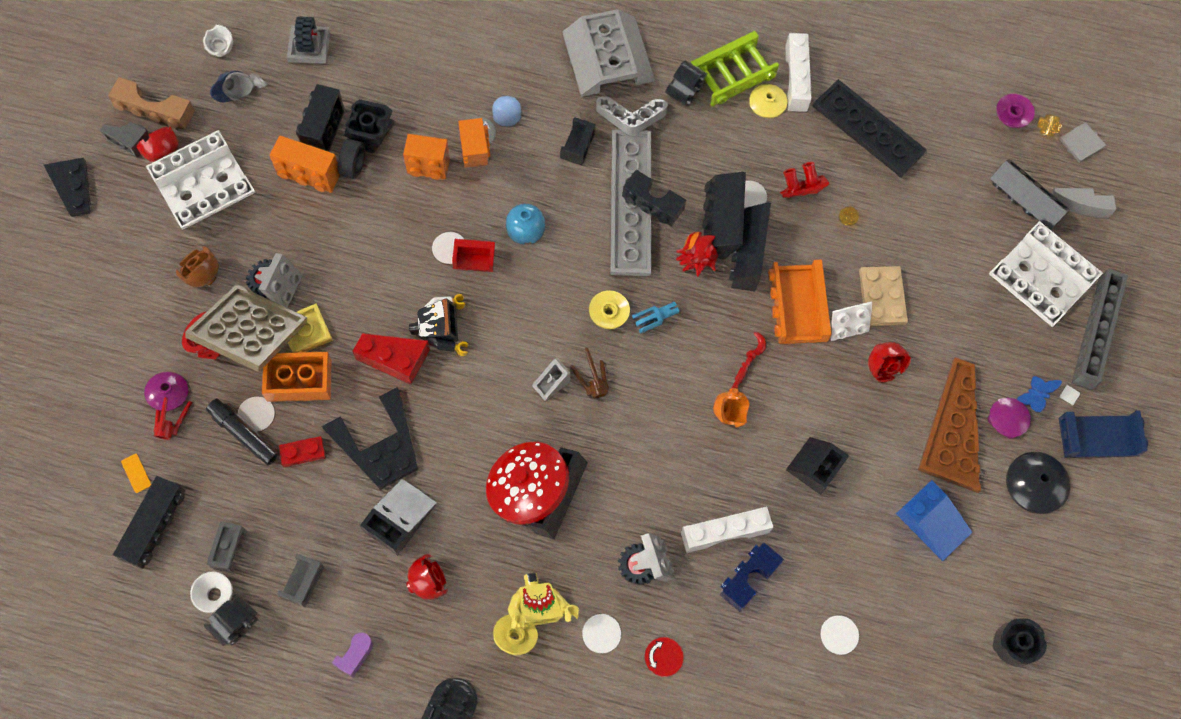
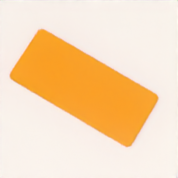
[121,453,151,493]

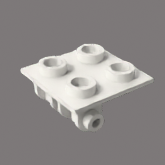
[830,301,872,341]

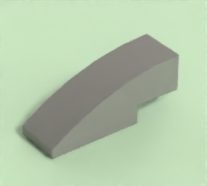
[1051,188,1116,218]

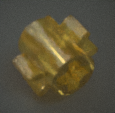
[1037,114,1062,137]

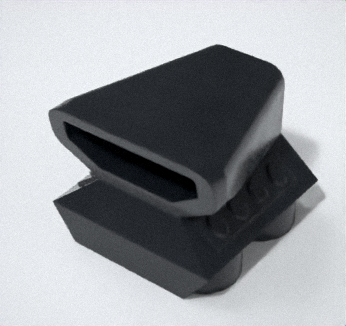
[344,99,395,153]

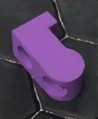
[332,633,373,677]

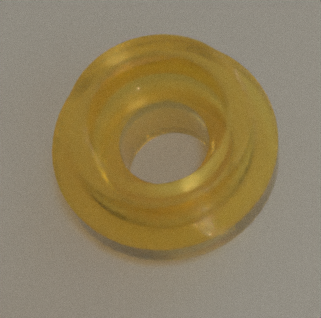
[839,206,859,226]

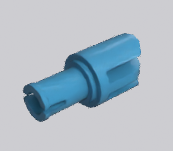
[632,301,679,334]

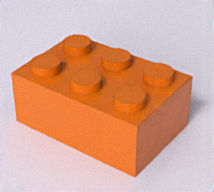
[269,135,340,193]
[262,352,332,402]

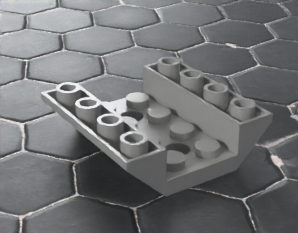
[562,9,655,97]

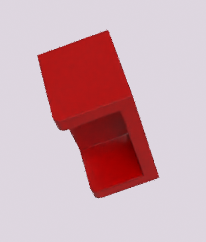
[452,239,495,272]

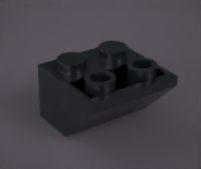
[786,437,849,495]

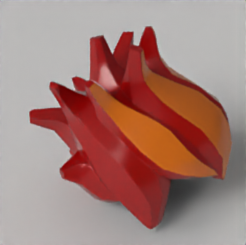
[676,232,718,277]

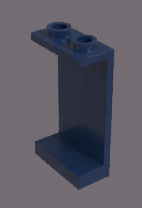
[1058,410,1148,458]

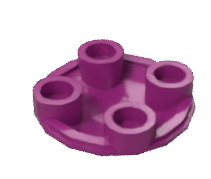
[988,397,1031,439]

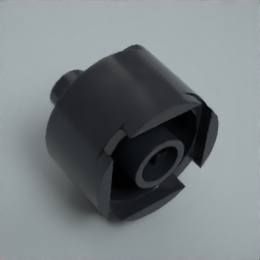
[665,60,707,107]
[204,593,258,646]
[993,618,1047,667]

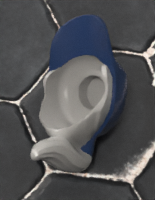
[210,70,268,103]

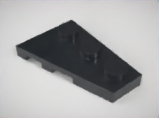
[44,157,92,217]

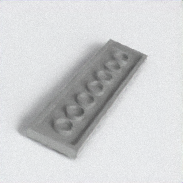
[610,130,651,276]

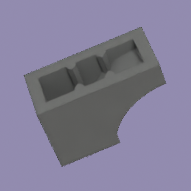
[100,122,150,158]

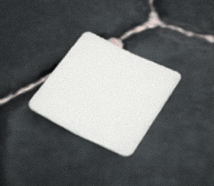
[1060,385,1080,405]

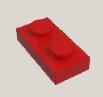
[279,436,326,467]

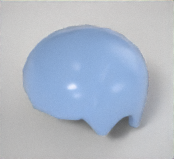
[492,96,521,127]

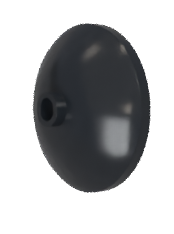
[1006,452,1070,514]

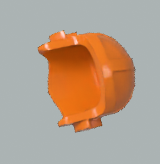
[713,388,750,427]

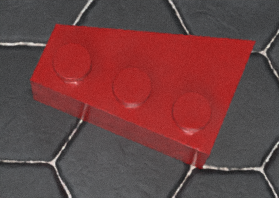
[352,333,430,385]

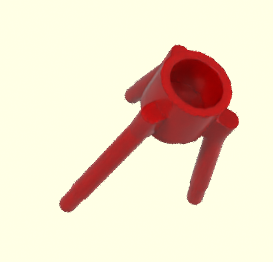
[153,397,192,440]

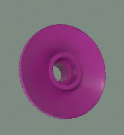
[996,94,1035,128]
[144,372,188,411]

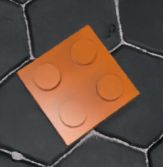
[403,134,450,180]

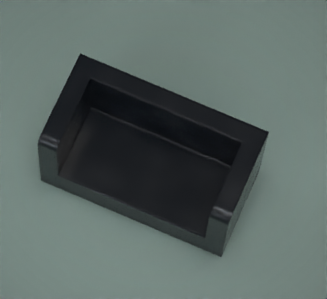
[560,117,596,166]

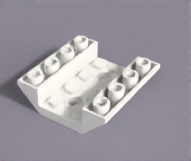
[146,130,256,230]
[989,221,1103,327]

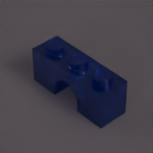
[720,542,784,612]

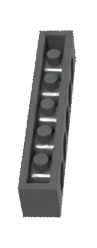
[1072,268,1128,390]

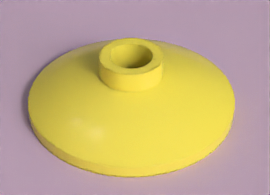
[749,84,787,118]
[589,291,630,329]
[493,615,538,655]

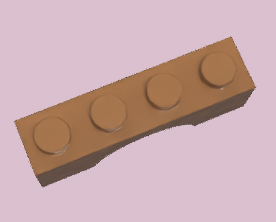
[108,77,195,130]

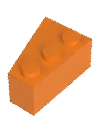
[458,118,491,168]

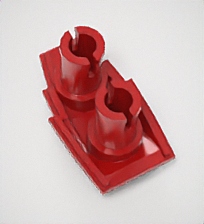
[780,162,830,198]

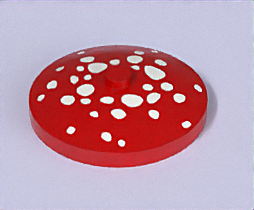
[486,442,569,525]

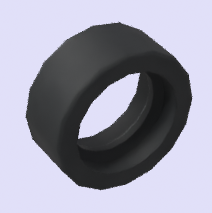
[338,139,365,179]

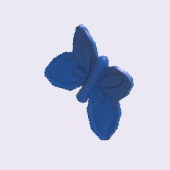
[1017,376,1062,412]

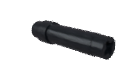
[206,398,279,466]

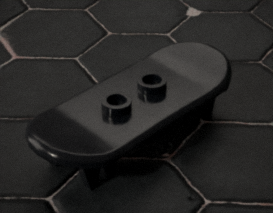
[421,678,477,719]

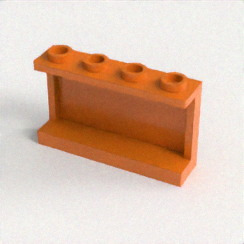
[768,259,831,344]

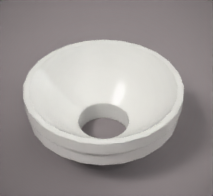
[190,572,233,613]

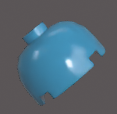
[506,203,545,244]

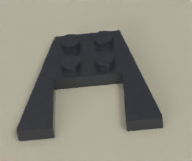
[322,387,418,490]

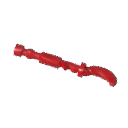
[728,332,766,391]

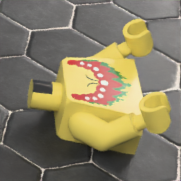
[508,573,579,629]

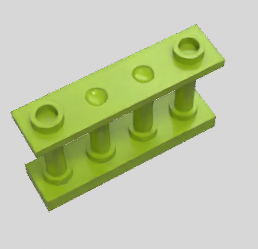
[690,31,779,107]

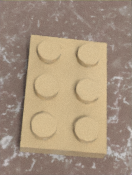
[859,266,908,326]

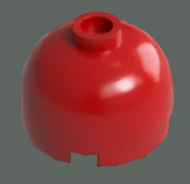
[136,126,179,163]
[868,342,911,382]
[406,554,448,600]

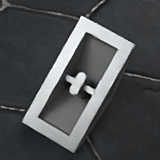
[532,358,570,401]

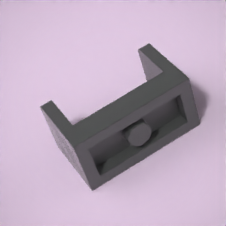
[207,521,247,574]
[277,553,324,608]

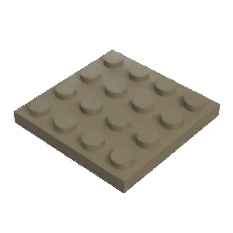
[185,285,307,372]

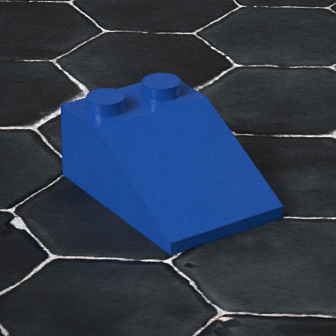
[896,480,972,561]

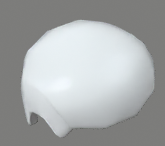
[203,25,233,57]

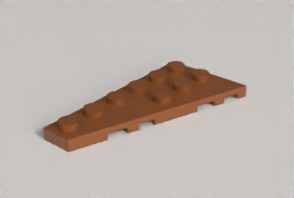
[918,357,981,493]

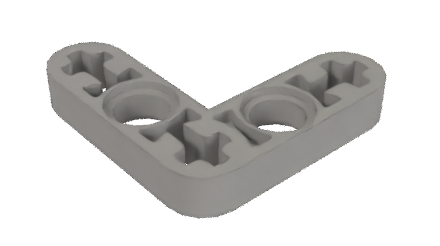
[596,96,668,135]

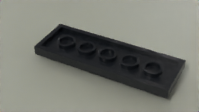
[813,79,927,178]

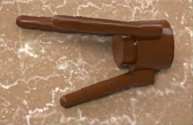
[570,347,609,399]

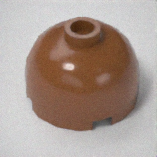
[176,246,219,288]

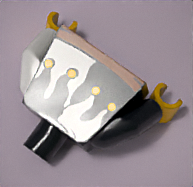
[409,294,468,356]

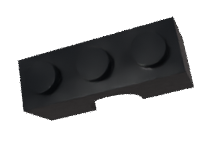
[622,169,686,227]

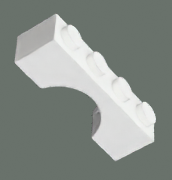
[785,33,811,112]
[681,507,773,553]

